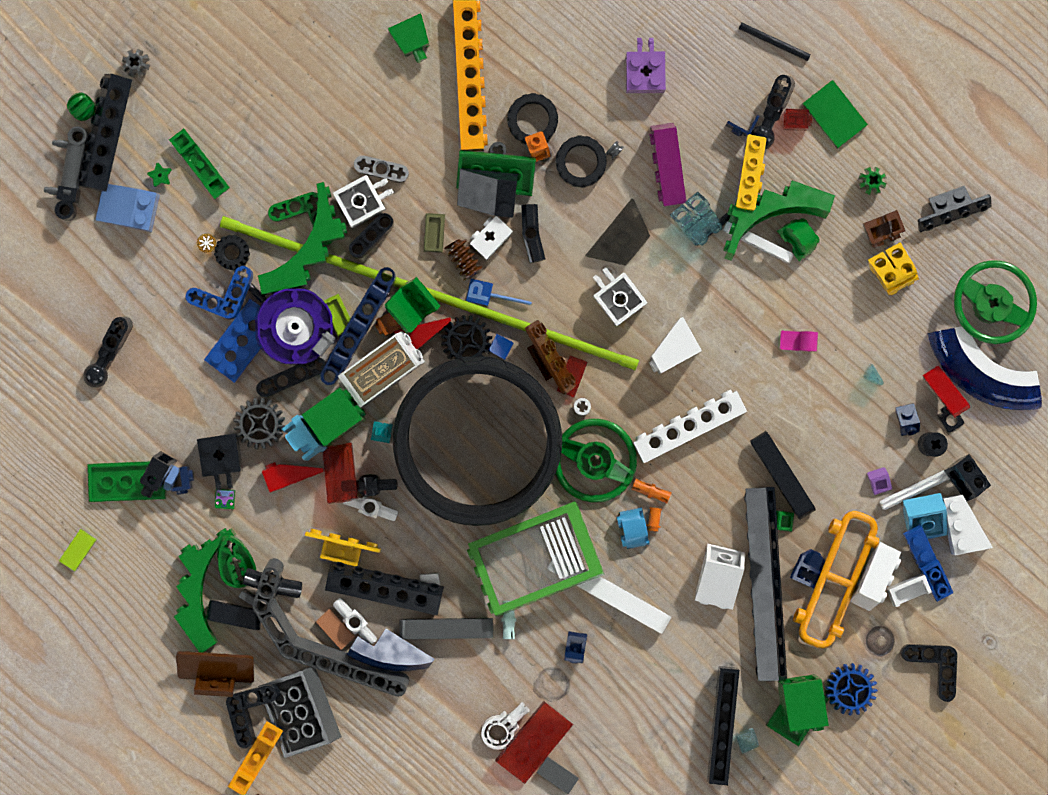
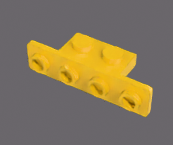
[736,134,766,211]
[305,529,381,566]

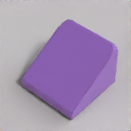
[867,467,892,495]

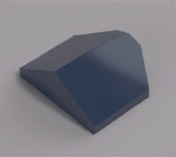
[790,549,825,589]

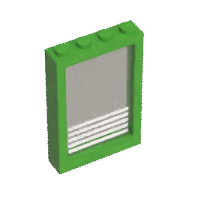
[467,501,605,617]

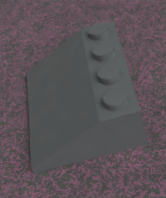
[258,667,342,758]

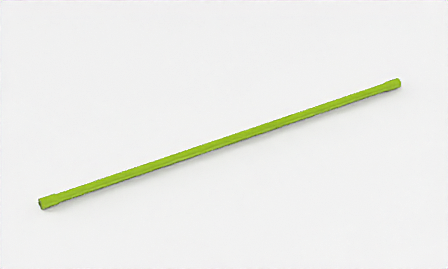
[220,216,639,371]

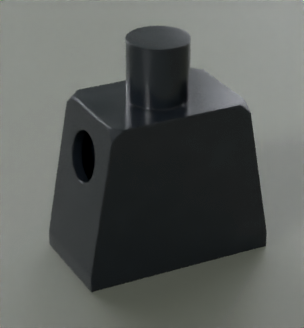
[140,451,177,498]

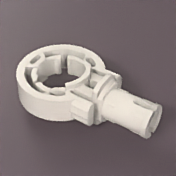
[481,702,530,750]

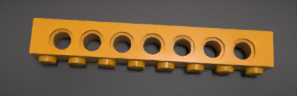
[453,0,488,151]

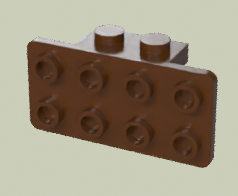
[525,320,576,395]
[176,651,255,697]

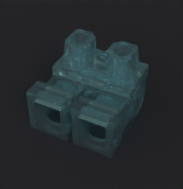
[670,192,722,246]

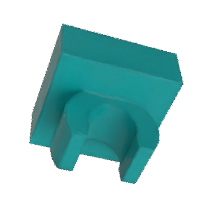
[371,421,393,443]

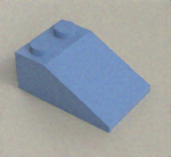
[96,184,160,232]

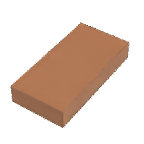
[315,609,356,650]

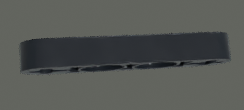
[256,357,326,397]

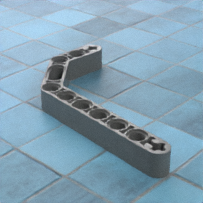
[253,558,410,697]

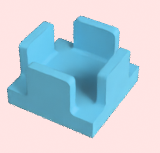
[282,415,328,461]

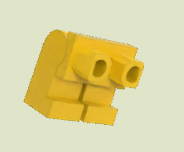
[868,242,919,296]

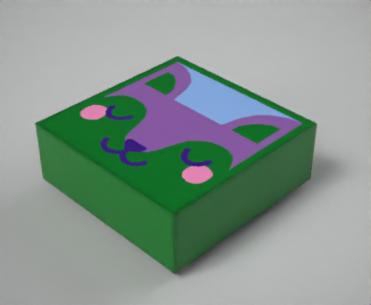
[215,489,236,509]

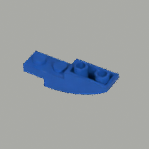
[903,525,954,602]

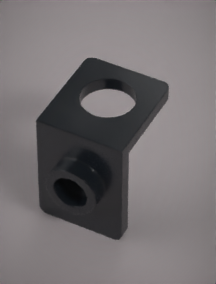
[937,406,964,433]

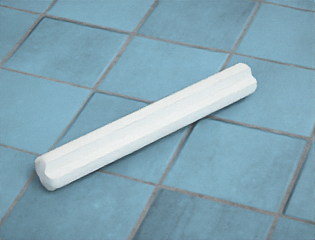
[880,470,950,510]

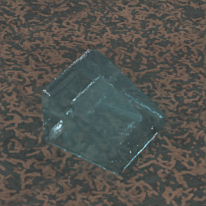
[863,364,884,386]

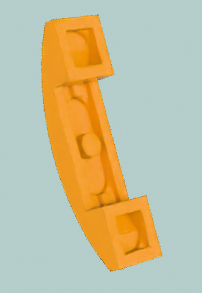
[228,721,283,795]

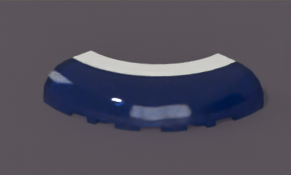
[927,326,1042,410]

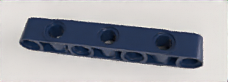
[320,267,396,385]

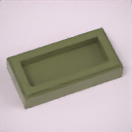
[424,213,445,253]

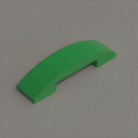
[169,128,230,200]

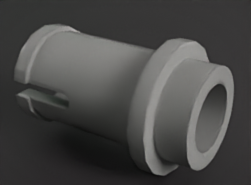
[312,331,336,357]

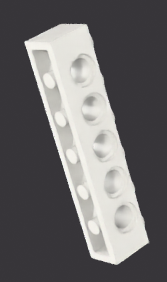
[633,390,747,463]

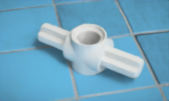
[342,493,398,521]
[333,598,377,645]

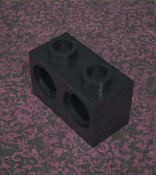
[944,454,991,502]

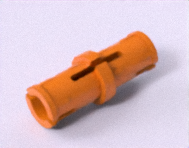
[631,479,671,504]

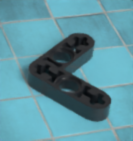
[900,644,957,702]
[226,684,280,749]

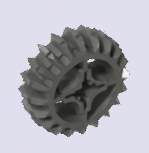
[234,398,285,449]

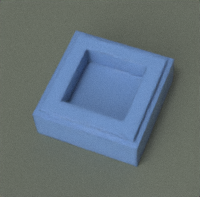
[163,466,180,491]

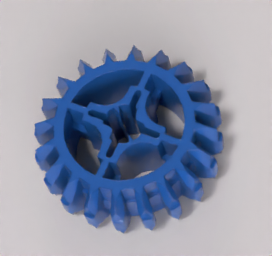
[825,663,878,716]

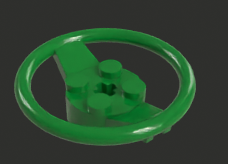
[954,260,1037,344]
[555,419,637,503]

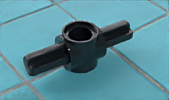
[341,474,398,496]

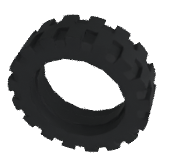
[507,93,558,144]
[556,135,607,188]

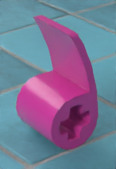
[780,330,818,352]

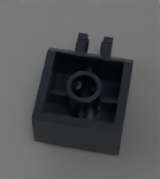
[197,433,243,490]

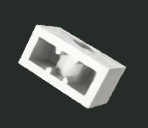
[470,216,513,260]

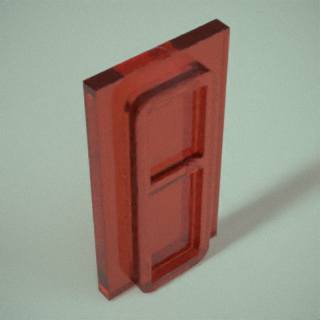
[323,443,358,504]

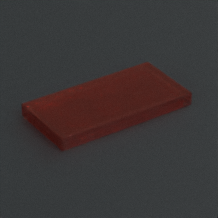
[495,701,574,784]

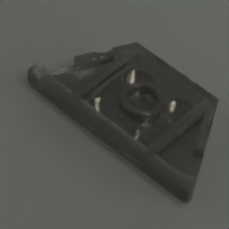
[585,199,650,266]

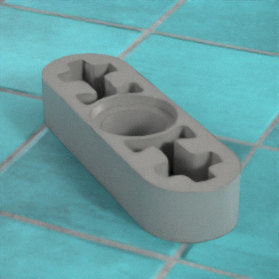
[354,156,409,183]

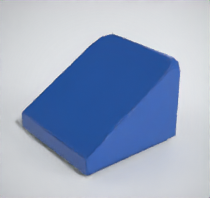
[489,334,514,360]

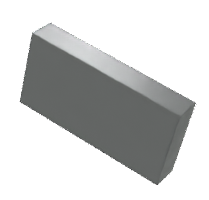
[537,756,579,794]

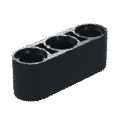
[349,213,394,259]
[206,600,262,630]

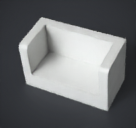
[886,574,932,607]

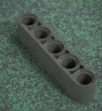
[399,618,494,639]

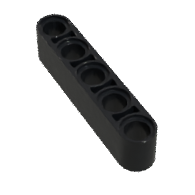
[750,431,816,520]

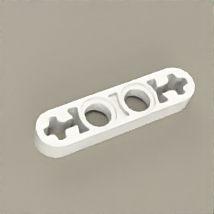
[723,222,794,264]

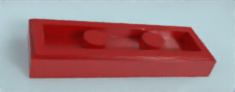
[922,365,970,418]

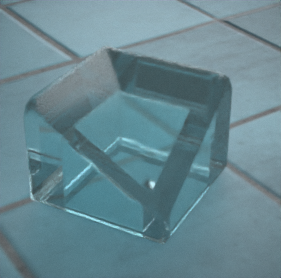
[735,728,759,754]

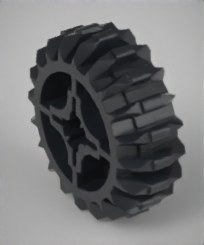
[441,315,493,360]

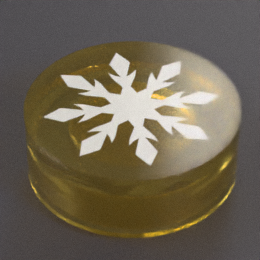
[197,233,217,253]

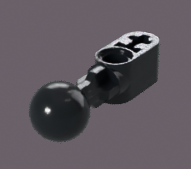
[751,75,795,149]
[83,316,133,388]

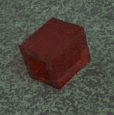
[783,109,812,131]

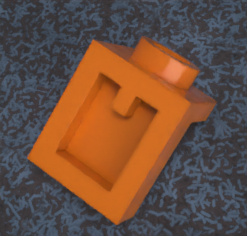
[525,131,551,162]
[375,313,401,336]

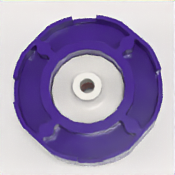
[255,289,333,364]

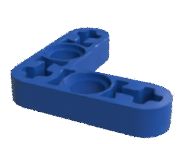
[185,266,253,320]

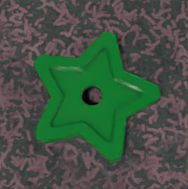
[147,163,172,187]

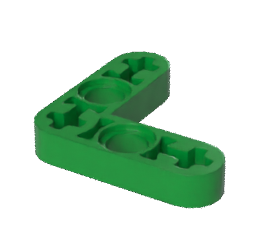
[268,192,333,246]

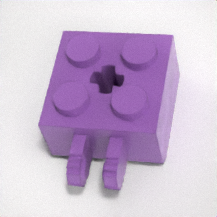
[626,38,666,93]

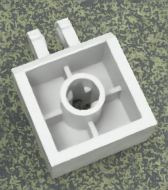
[333,175,394,228]
[593,267,648,327]

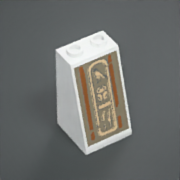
[338,331,425,408]

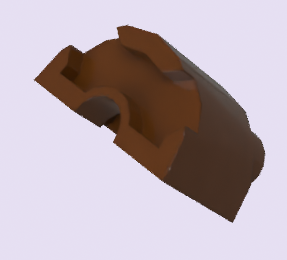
[863,210,906,248]

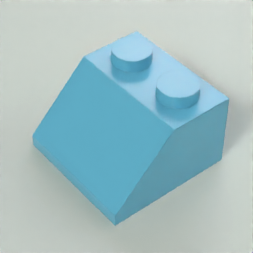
[903,493,947,539]

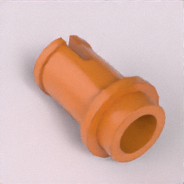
[646,507,662,532]

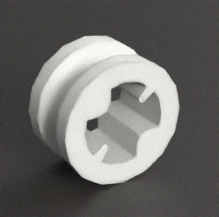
[574,398,591,416]

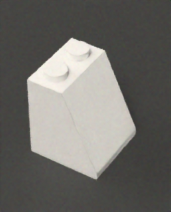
[649,317,702,374]
[695,544,745,610]

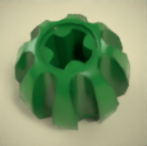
[67,92,96,121]
[858,167,887,195]

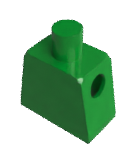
[388,13,430,63]

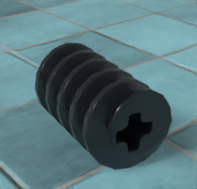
[918,432,948,457]

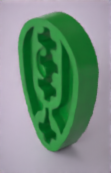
[217,534,256,588]

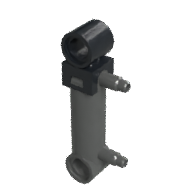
[44,127,89,221]

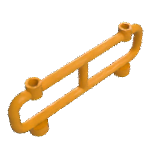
[793,511,879,649]

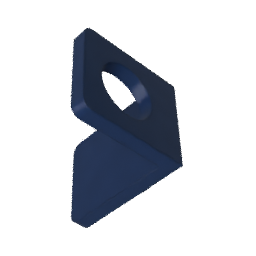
[725,115,760,137]

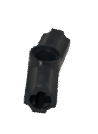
[521,204,546,263]
[242,568,302,598]

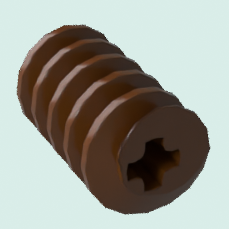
[444,239,482,282]

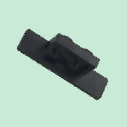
[918,186,992,232]

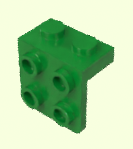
[385,277,440,334]

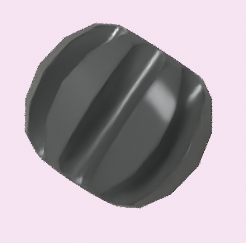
[122,49,150,77]

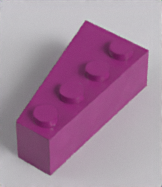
[649,123,687,206]

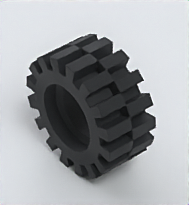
[214,235,250,270]

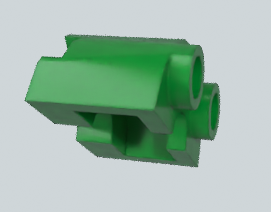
[777,218,820,262]

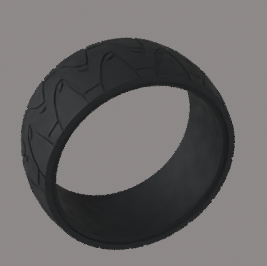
[393,356,562,526]

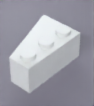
[943,494,993,555]
[850,542,901,611]

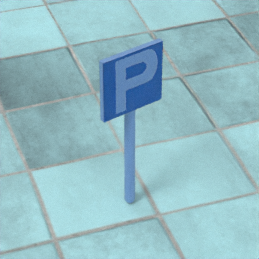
[466,279,532,306]

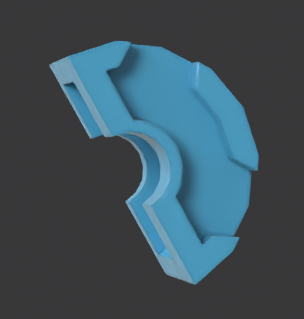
[617,507,650,549]

